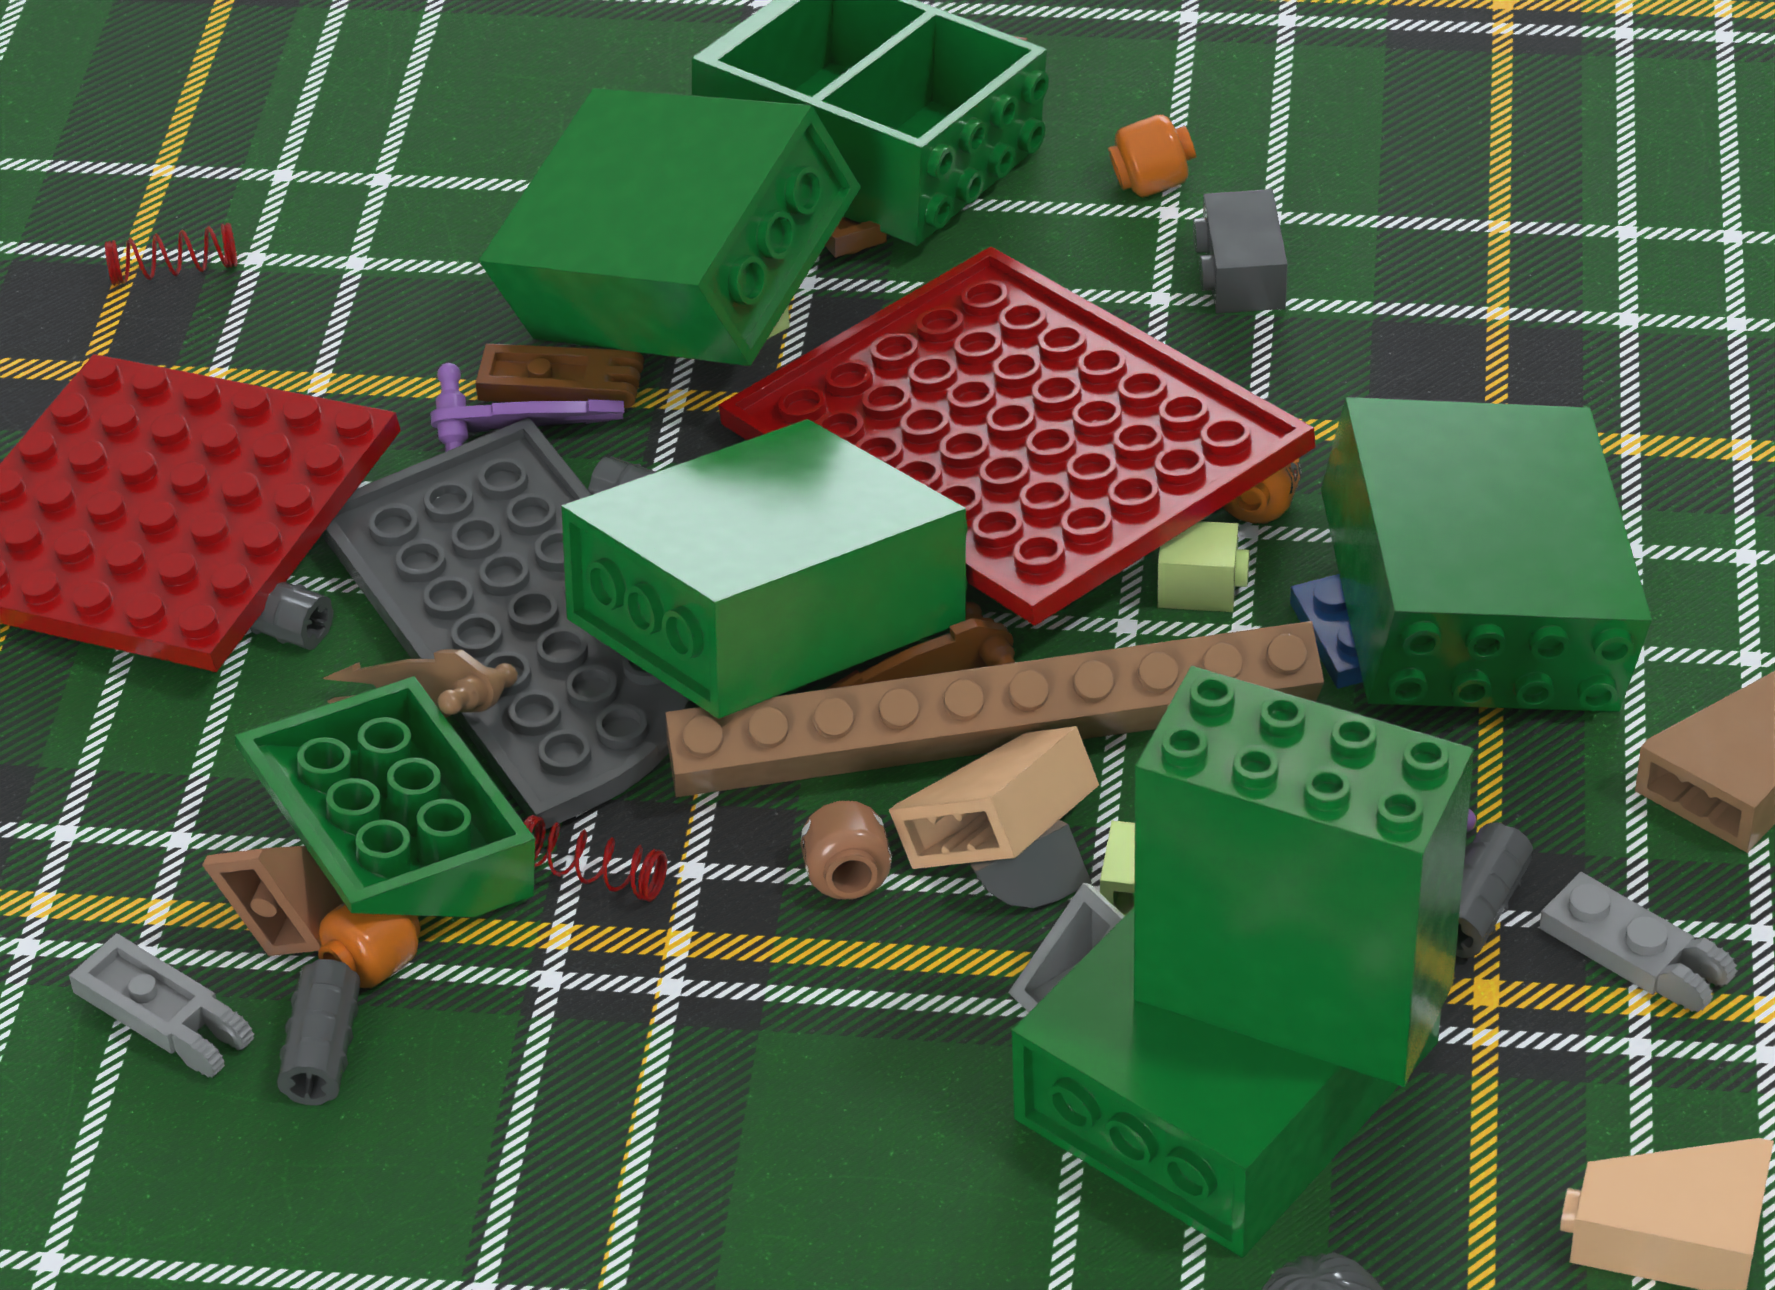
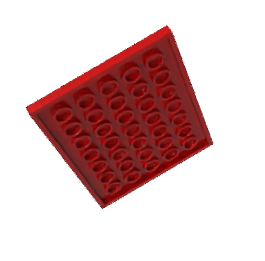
[718,246,1316,626]

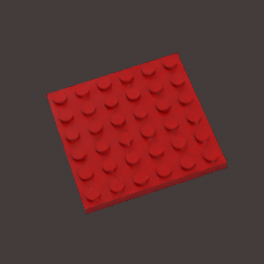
[0,354,401,672]

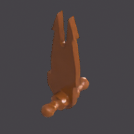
[826,601,1016,689]

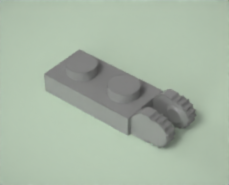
[1539,872,1737,1012]
[69,933,254,1078]

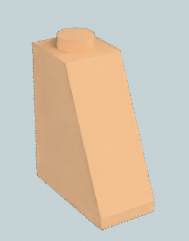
[889,726,1099,869]
[1560,1138,1774,1290]

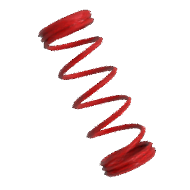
[105,222,238,286]
[523,815,667,902]

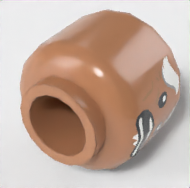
[800,801,892,900]

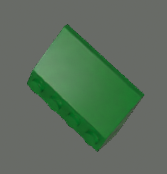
[235,676,535,917]

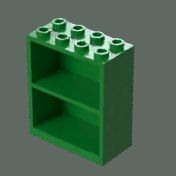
[692,0,1049,246]
[478,88,861,366]
[1321,397,1652,712]
[561,419,968,719]
[1134,666,1474,1087]
[1012,907,1441,1258]

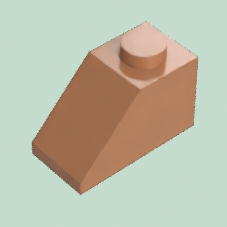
[202,846,343,956]

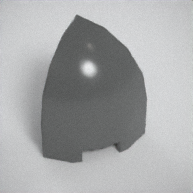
[971,820,1092,908]

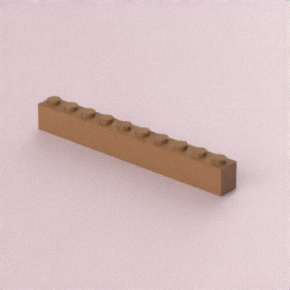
[665,621,1324,797]

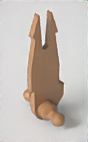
[324,649,517,718]

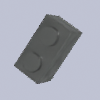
[1193,189,1287,314]

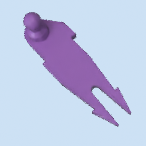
[430,363,624,452]

